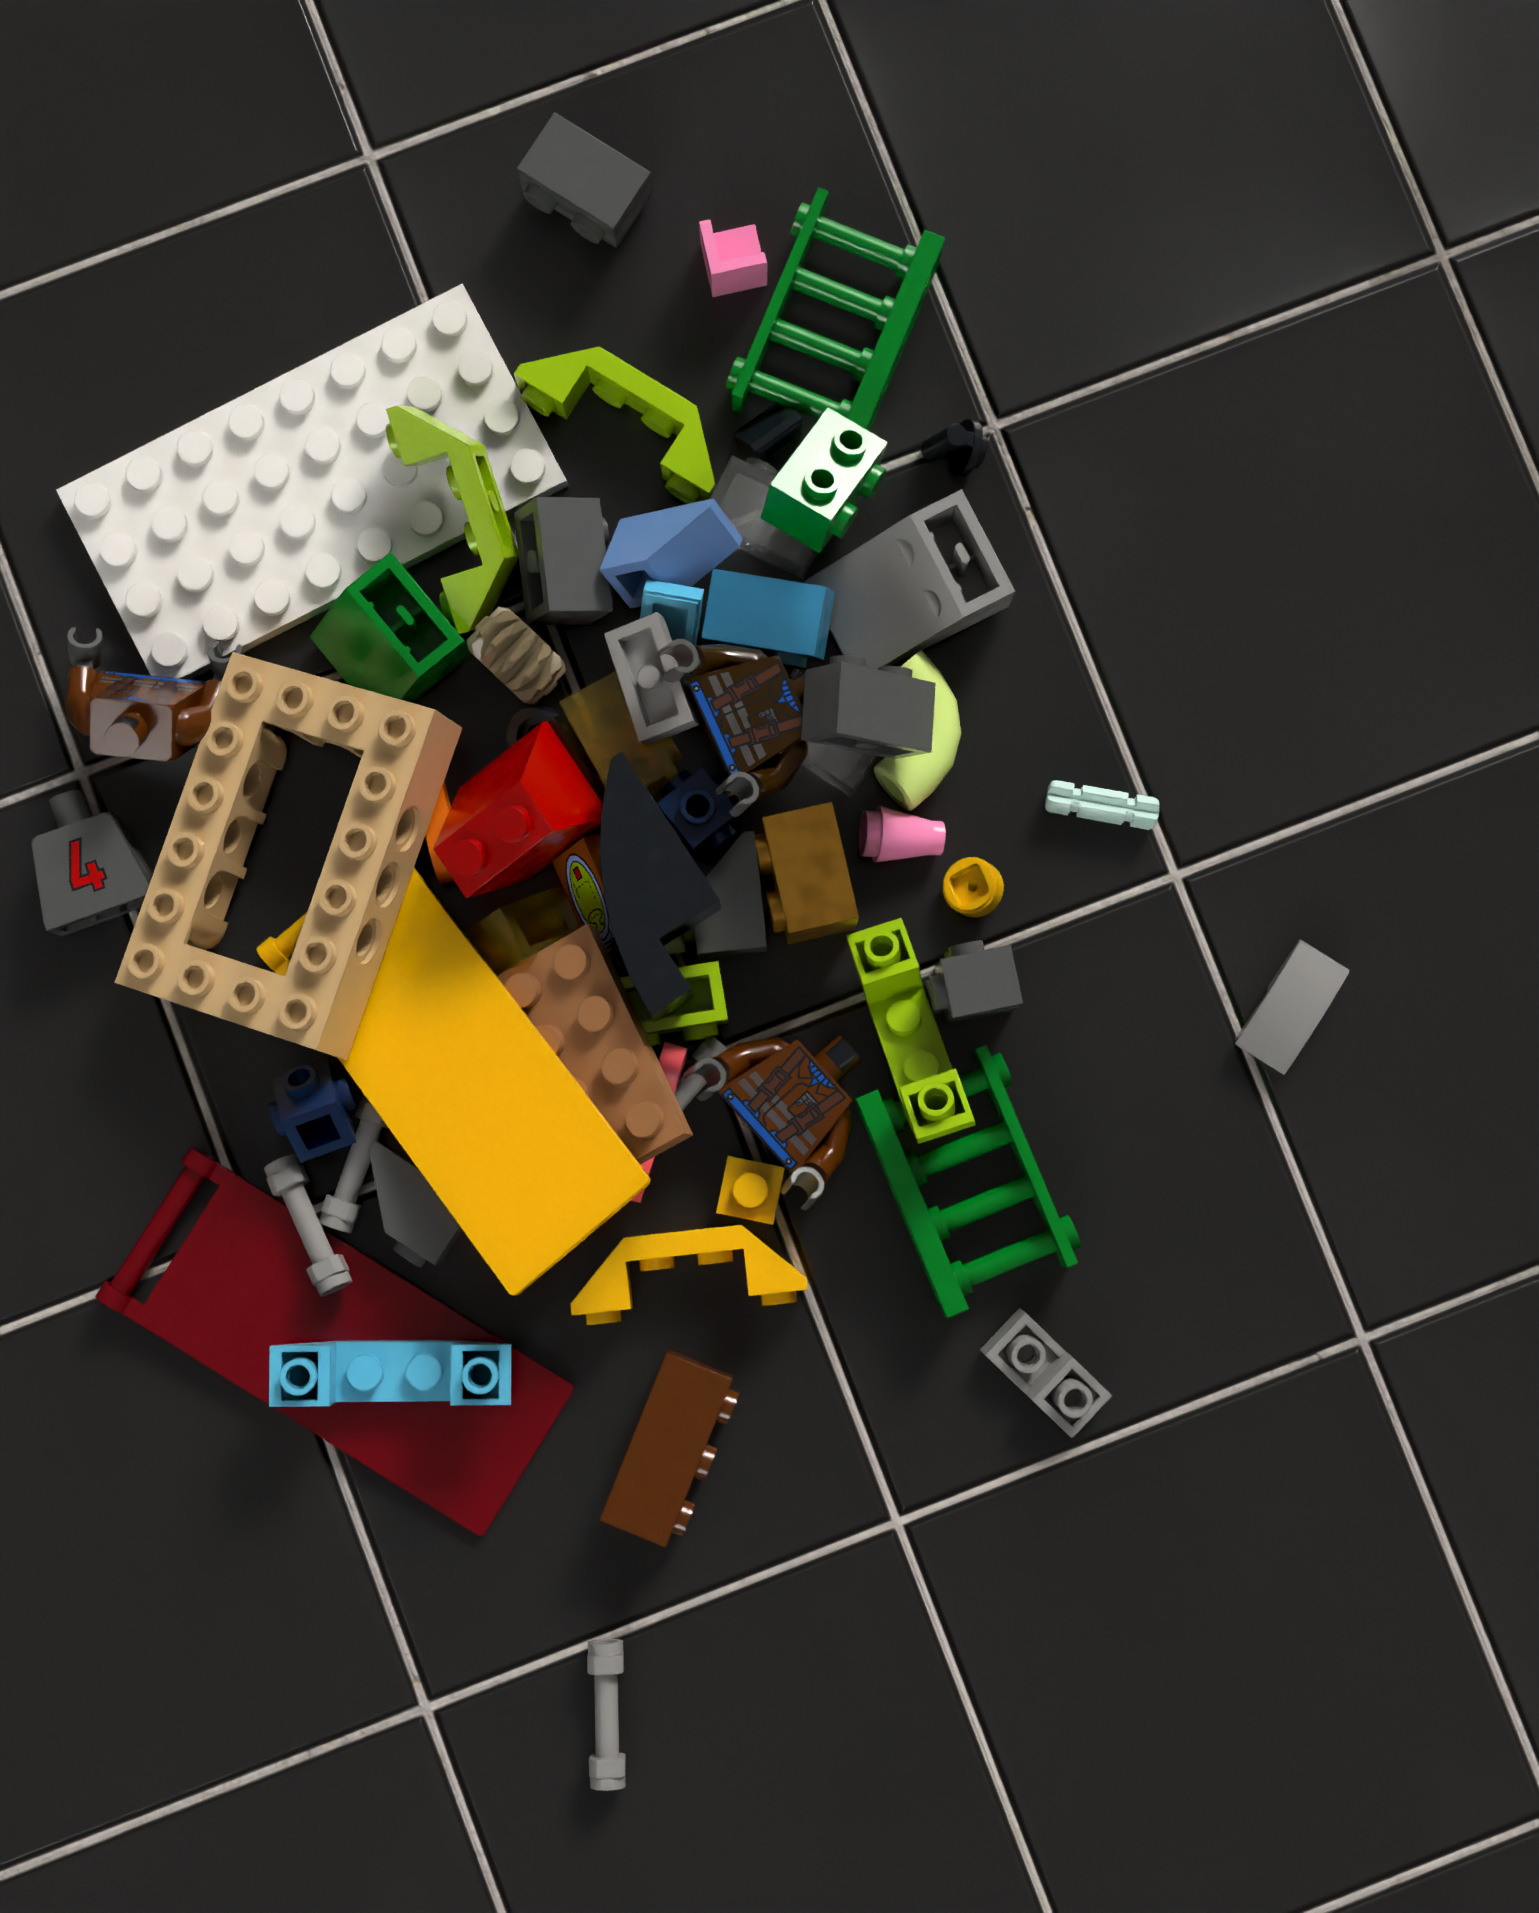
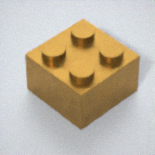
[753,802,859,944]

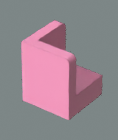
[699,219,768,297]

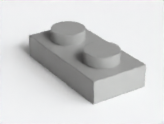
[604,612,700,746]

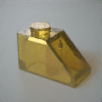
[464,885,580,976]

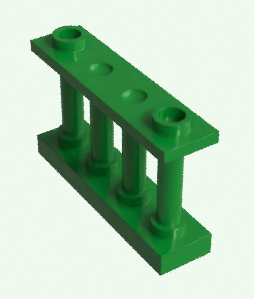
[726,187,946,432]
[854,1045,1082,1318]

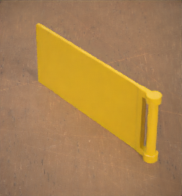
[256,868,651,1296]

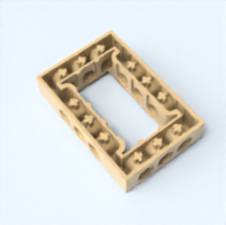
[114,652,462,1060]

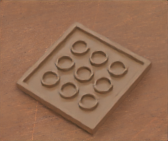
[497,924,693,1165]

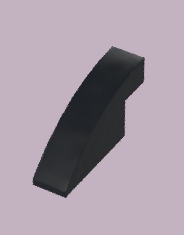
[600,752,721,1022]

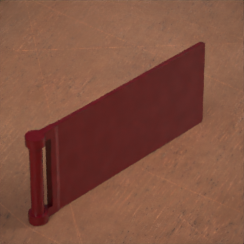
[95,1146,574,1536]

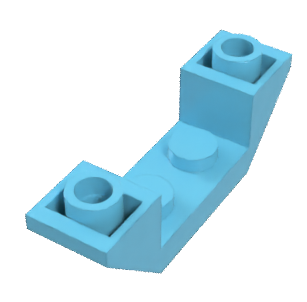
[269,1340,512,1407]

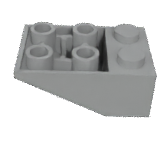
[805,489,1015,669]

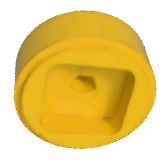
[942,857,1004,918]

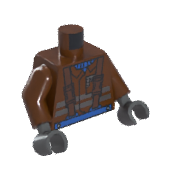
[65,627,243,762]
[683,1035,862,1210]

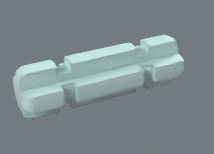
[1045,780,1160,830]

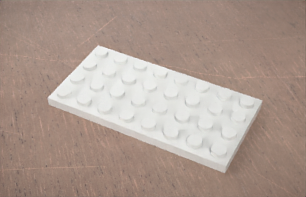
[56,283,568,680]

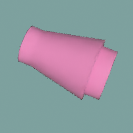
[858,805,946,863]

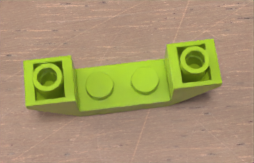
[514,346,716,504]
[385,406,519,634]
[846,917,975,1144]

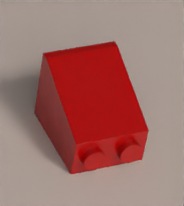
[433,721,603,898]

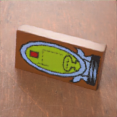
[552,834,621,961]

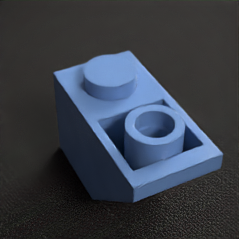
[599,499,743,608]

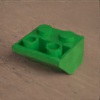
[310,552,472,703]

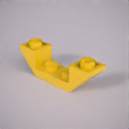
[570,1224,808,1325]

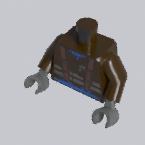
[657,639,808,817]

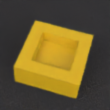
[716,1156,785,1225]

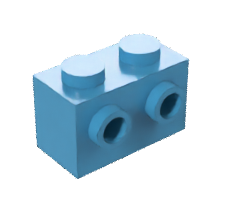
[701,569,835,668]

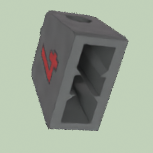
[31,790,153,936]

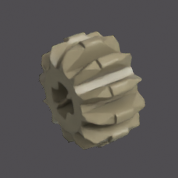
[466,607,566,705]

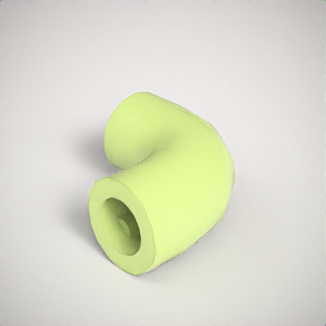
[874,650,961,811]

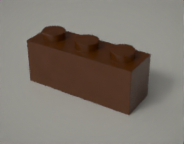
[599,1349,739,1547]

